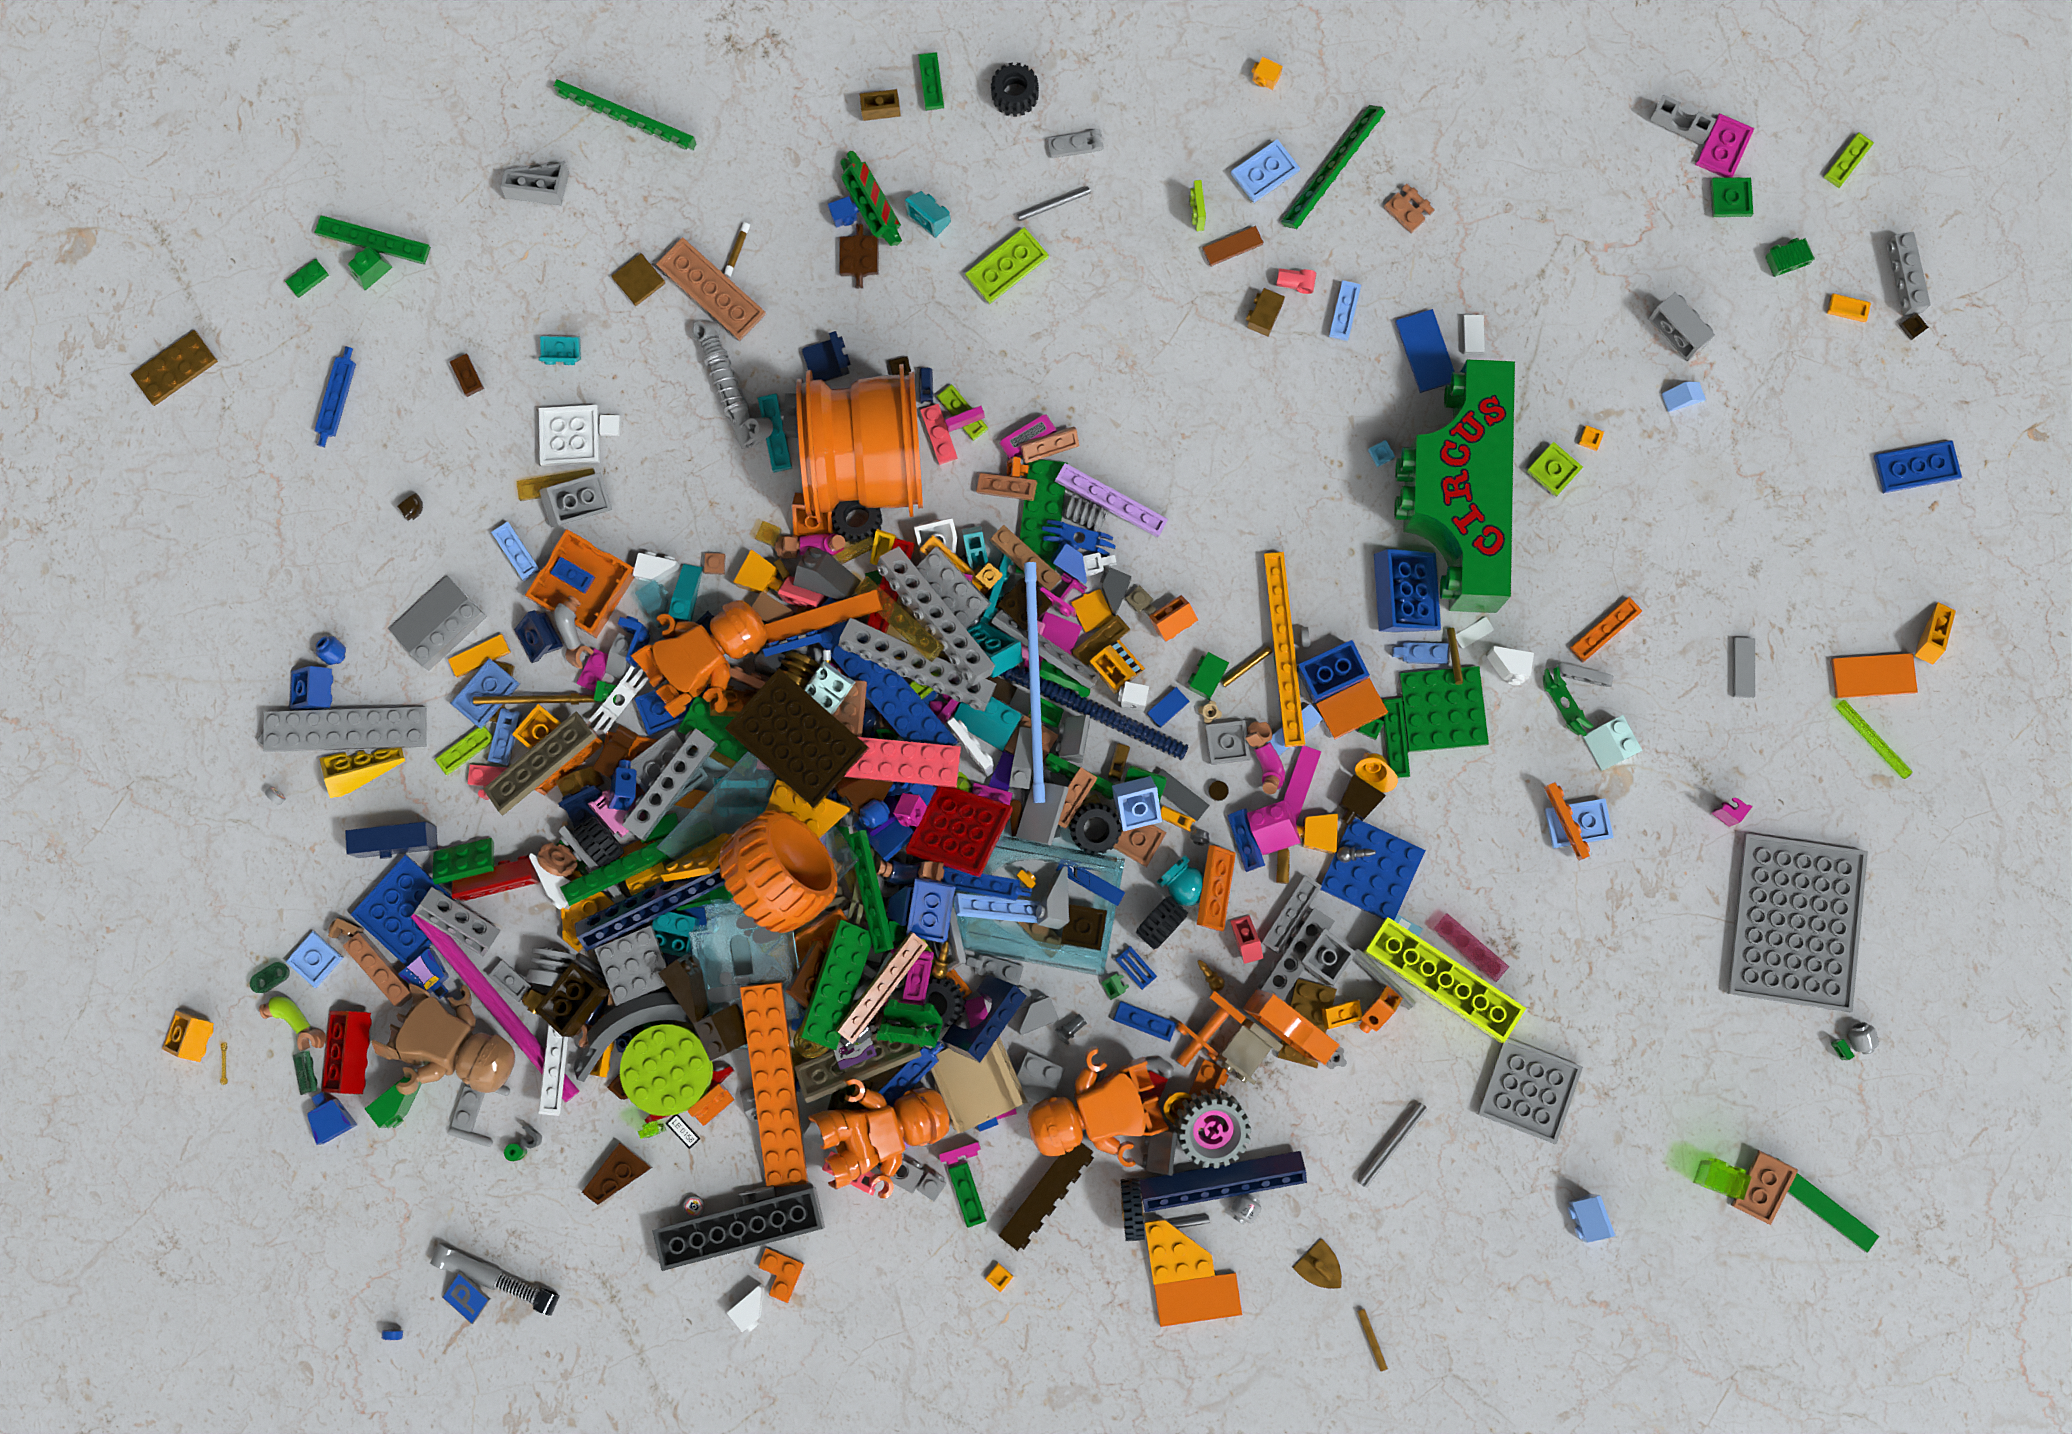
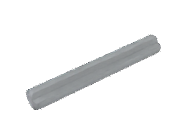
[1353,948,1416,1010]

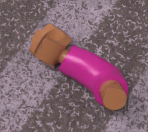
[775,534,846,559]
[1245,721,1285,795]

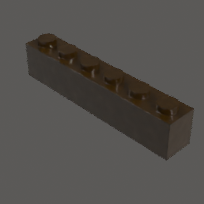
[998,1142,1094,1251]

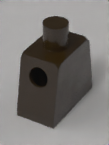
[1339,774,1386,826]

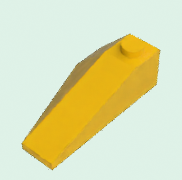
[319,748,405,798]

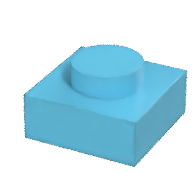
[1368,440,1395,467]

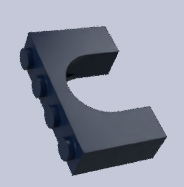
[941,974,1027,1063]

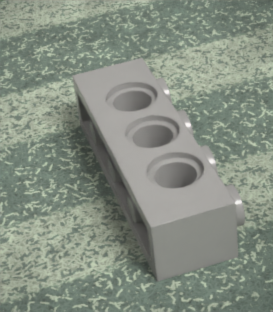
[414,887,501,956]

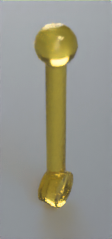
[220,1042,228,1085]

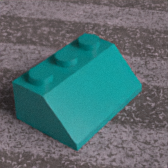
[954,689,1023,752]

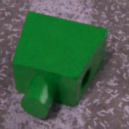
[348,247,393,291]

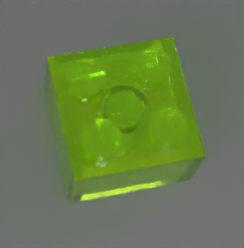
[1693,1158,1752,1200]

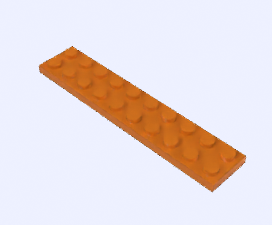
[740,981,808,1188]

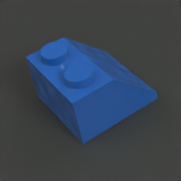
[290,666,333,710]

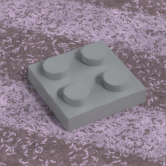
[1205,720,1251,765]

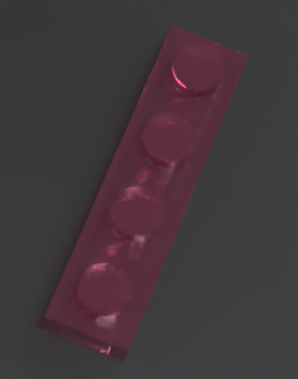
[1433,913,1509,982]

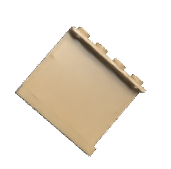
[929,1036,1028,1133]

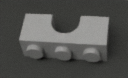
[1650,95,1716,145]

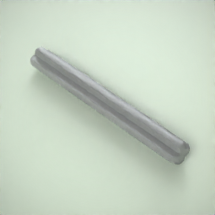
[1358,1103,1428,1188]

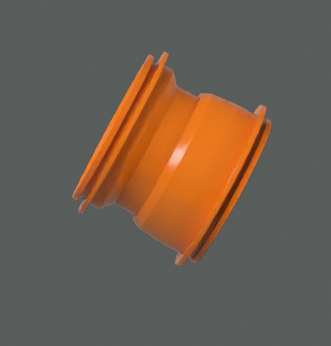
[796,364,923,523]

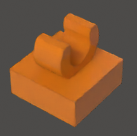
[1006,457,1029,478]

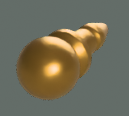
[931,941,949,979]
[1198,960,1225,992]

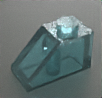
[635,580,669,629]

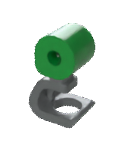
[504,1125,542,1162]

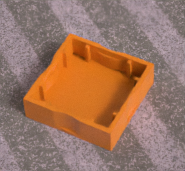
[525,529,634,639]
[1242,989,1340,1065]

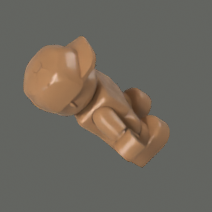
[372,983,515,1095]

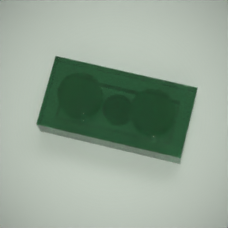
[293,1051,317,1095]

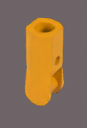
[1160,805,1196,832]

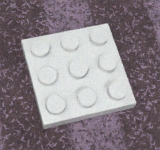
[539,405,600,466]
[947,718,994,778]

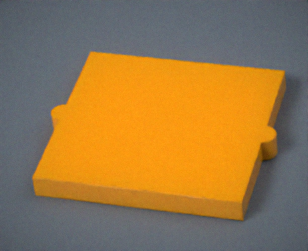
[1071,589,1114,633]

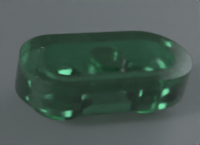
[250,962,290,994]

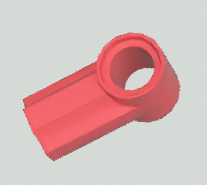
[1276,268,1316,294]

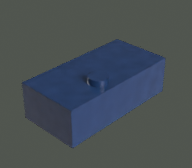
[345,822,438,859]

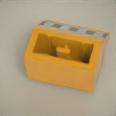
[1089,640,1145,694]

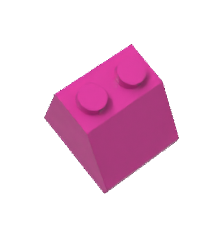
[1247,801,1301,855]

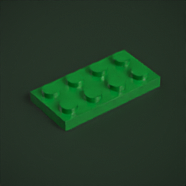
[678,696,755,768]

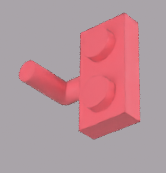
[467,764,507,800]

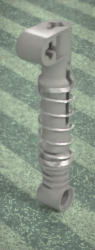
[692,321,773,449]

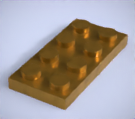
[130,330,218,406]
[1277,979,1337,1068]

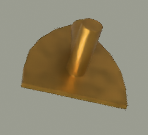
[1293,1238,1342,1289]

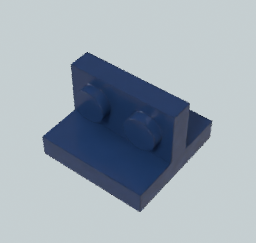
[514,610,564,663]

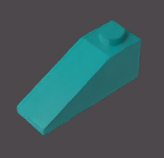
[962,526,988,570]
[668,564,703,622]

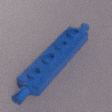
[315,346,356,448]
[941,867,1032,901]
[878,1041,944,1107]

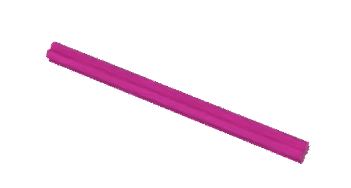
[411,914,580,1103]

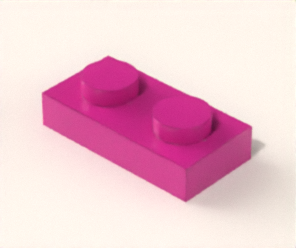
[576,648,609,692]
[939,1142,981,1165]

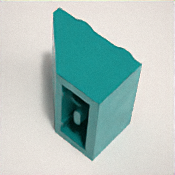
[652,912,700,957]

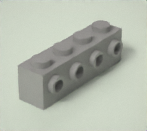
[1887,232,1931,316]

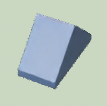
[1662,382,1706,412]

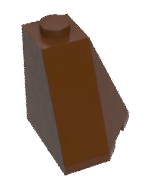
[835,777,894,815]

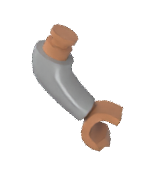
[554,595,594,669]

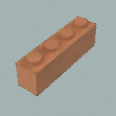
[343,932,412,1007]

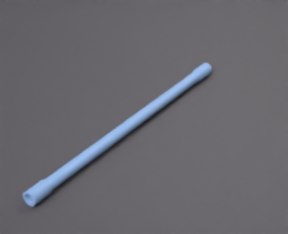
[1024,562,1045,803]

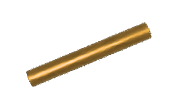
[1447,628,1463,685]
[1221,646,1272,688]
[1357,1309,1388,1372]

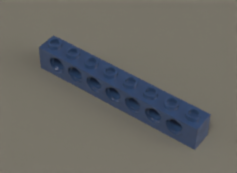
[575,865,725,951]

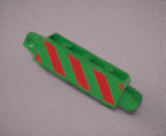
[840,151,902,246]

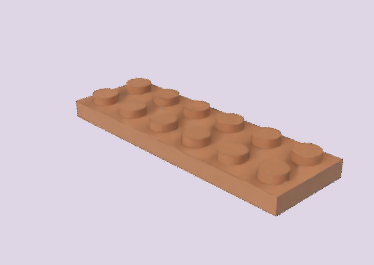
[656,237,766,341]

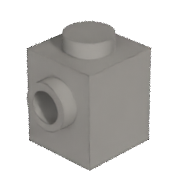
[917,1171,947,1202]

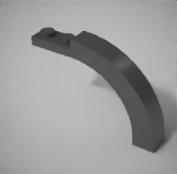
[573,992,692,1082]

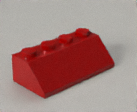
[452,855,541,902]
[321,1011,372,1094]

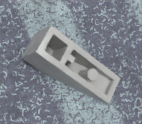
[1009,727,1033,789]
[1036,866,1069,930]

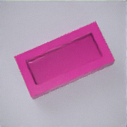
[945,406,985,432]

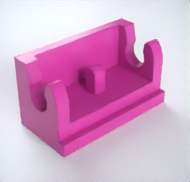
[1711,798,1752,827]

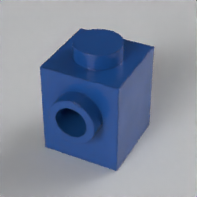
[828,196,859,228]

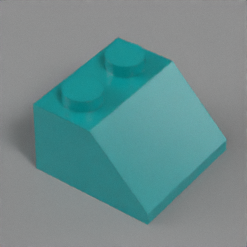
[905,191,951,238]

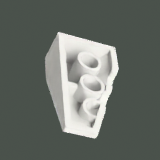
[914,518,957,560]

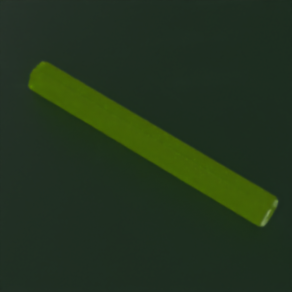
[1836,700,1913,779]

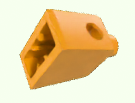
[733,550,784,594]
[1297,814,1338,854]

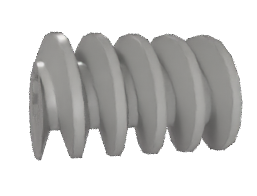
[1064,494,1108,532]

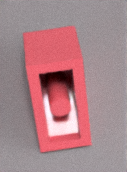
[1230,915,1263,964]

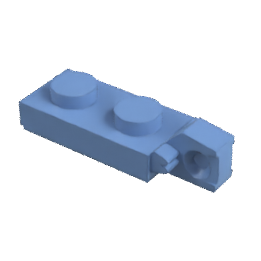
[1392,642,1448,664]

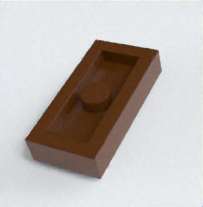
[450,353,484,397]

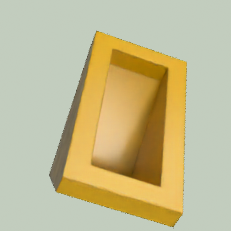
[870,529,897,565]

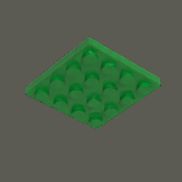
[1399,666,1489,753]

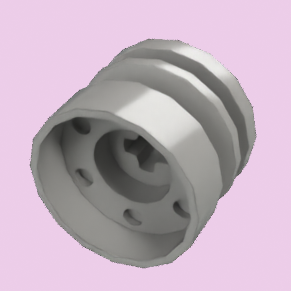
[526,947,575,986]

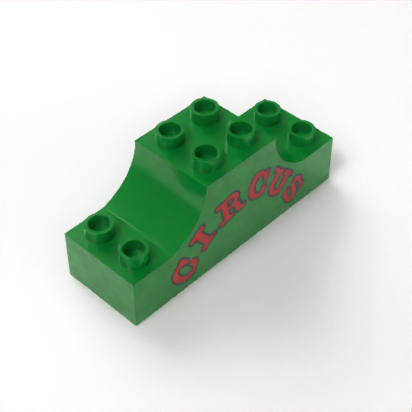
[1394,359,1515,613]

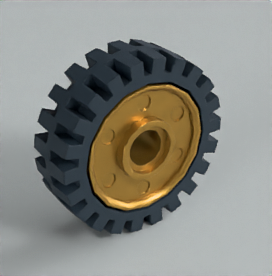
[1120,1178,1144,1241]

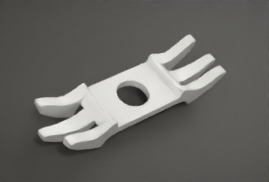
[588,666,648,733]

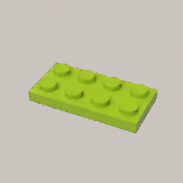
[965,227,1049,304]

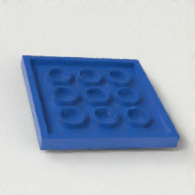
[1320,818,1426,921]
[350,855,465,967]

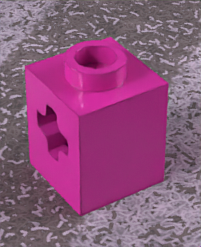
[893,793,927,827]

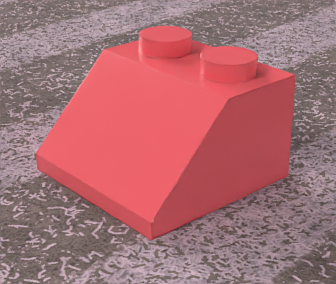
[778,576,826,611]

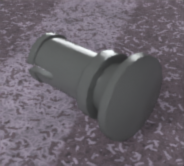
[1055,1014,1087,1045]

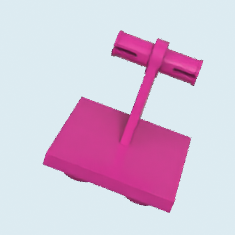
[1040,572,1088,618]

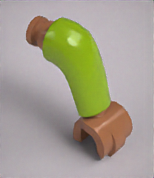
[259,996,327,1052]

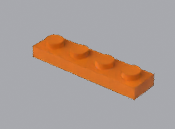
[1544,782,1590,861]

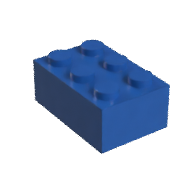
[1297,640,1370,704]

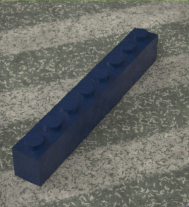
[1139,1151,1307,1212]

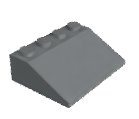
[389,576,487,671]

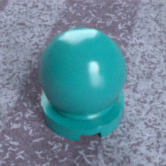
[1156,855,1204,907]

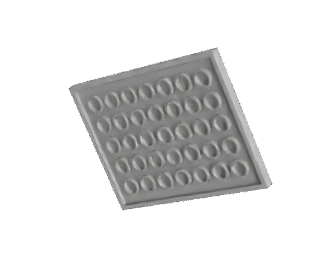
[1728,833,1868,1012]

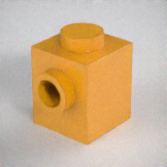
[1252,56,1283,90]

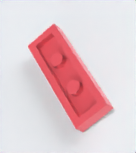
[920,403,958,465]

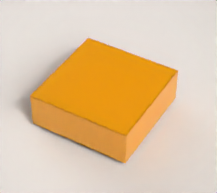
[1578,425,1604,451]
[985,1262,1014,1293]

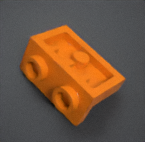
[1189,1059,1229,1097]
[688,1084,734,1126]

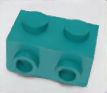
[538,335,581,365]

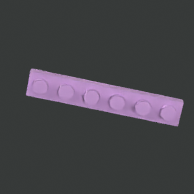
[1055,463,1168,538]

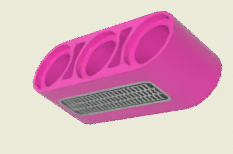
[999,414,1057,460]

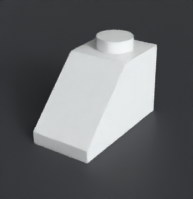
[727,1284,764,1332]

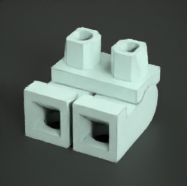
[803,661,856,714]

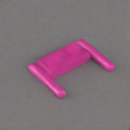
[882,947,934,1007]

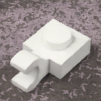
[1083,552,1117,577]

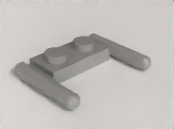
[449,1084,510,1147]

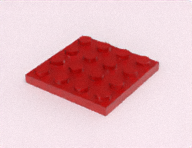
[905,786,1013,877]

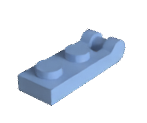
[487,708,522,766]

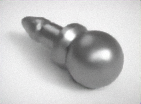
[1337,847,1376,863]

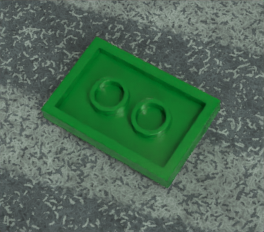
[432,837,494,885]

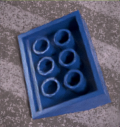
[1374,549,1441,632]

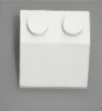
[1487,646,1534,685]

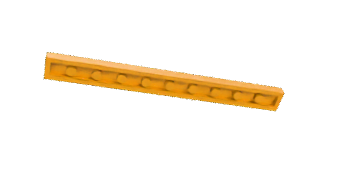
[1264,552,1305,747]

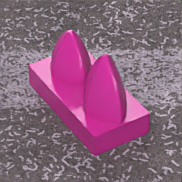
[930,693,961,724]
[972,783,1013,805]

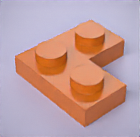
[758,1248,804,1303]

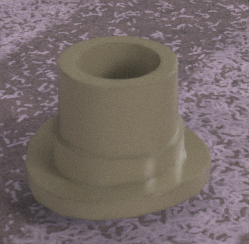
[824,886,851,912]

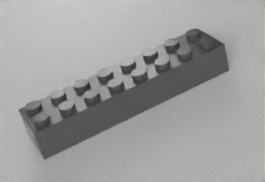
[652,1187,825,1271]

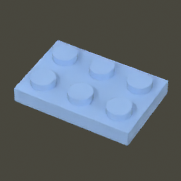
[1231,139,1300,203]
[1545,798,1614,849]

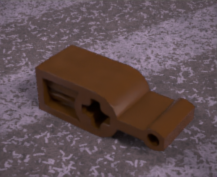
[593,725,638,779]

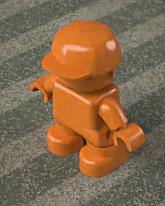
[631,600,768,718]
[1027,1046,1169,1167]
[808,1077,950,1199]

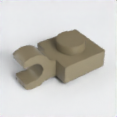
[1125,585,1157,616]

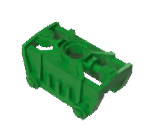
[876,999,943,1048]

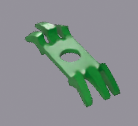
[1543,666,1594,737]

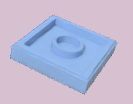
[285,931,344,988]

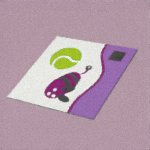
[834,1038,877,1071]

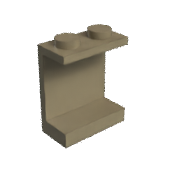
[1218,1018,1283,1085]

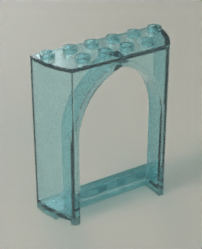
[960,835,1125,977]

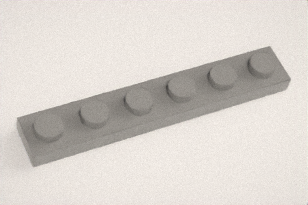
[991,609,1100,689]
[559,826,628,904]

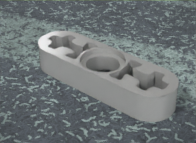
[1556,663,1614,687]

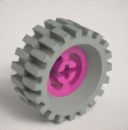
[1174,1089,1251,1168]

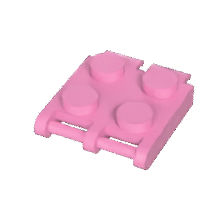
[588,789,647,838]

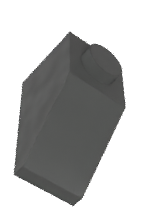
[1100,567,1132,616]

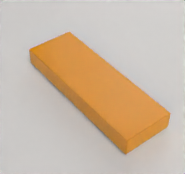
[448,634,511,678]

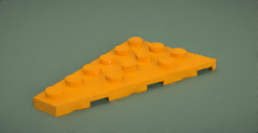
[765,779,851,839]

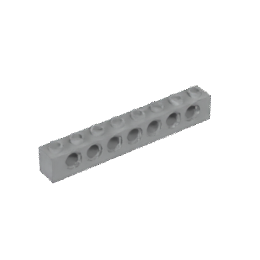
[877,546,995,686]
[838,618,996,711]

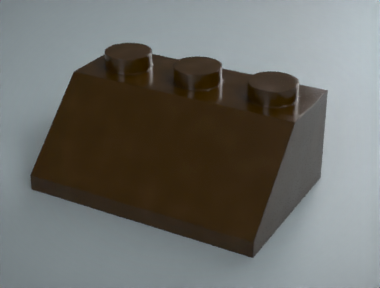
[534,962,610,1038]

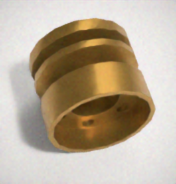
[781,651,820,689]

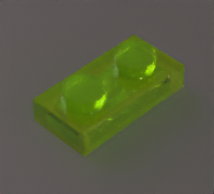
[637,1121,667,1139]

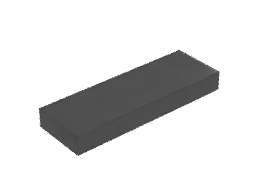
[1158,769,1210,821]

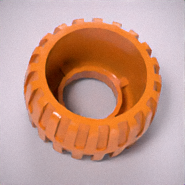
[719,810,838,933]

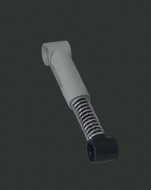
[430,1243,560,1316]

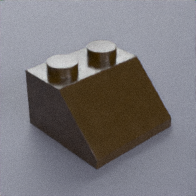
[693,1003,747,1061]

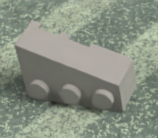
[500,161,569,206]

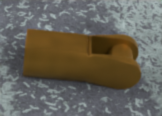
[1108,743,1130,781]
[1276,848,1290,884]

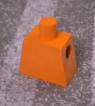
[1359,985,1403,1033]

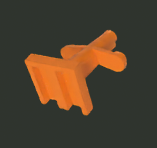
[1176,991,1247,1067]

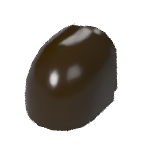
[397,493,423,521]

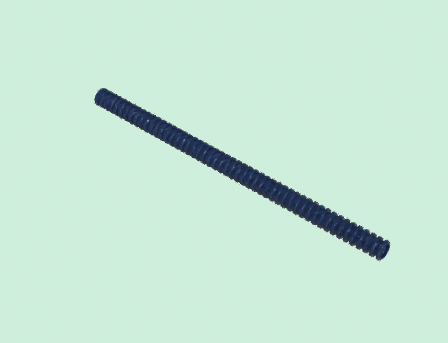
[899,614,1189,761]

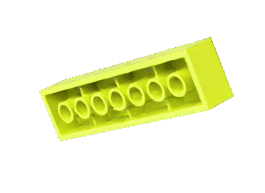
[1363,917,1526,1043]

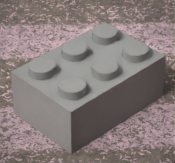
[1648,292,1715,362]

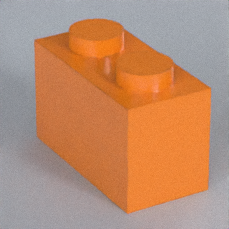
[1148,595,1198,642]

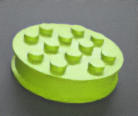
[620,1024,713,1116]

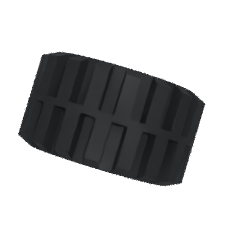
[991,62,1039,117]
[832,500,883,545]
[1069,802,1122,855]
[573,815,624,867]
[1136,896,1188,950]
[923,977,966,1029]

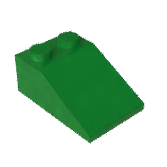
[365,1069,422,1128]

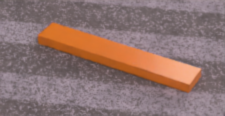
[765,590,883,643]

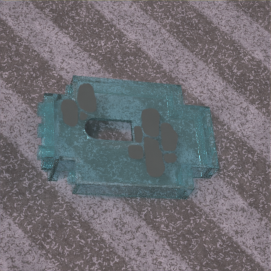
[689,898,806,1050]

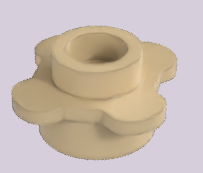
[1198,701,1222,724]

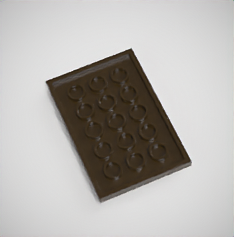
[725,668,869,809]

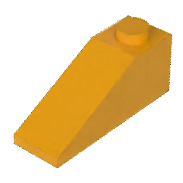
[1915,602,1956,665]

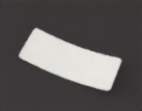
[1456,617,1494,648]

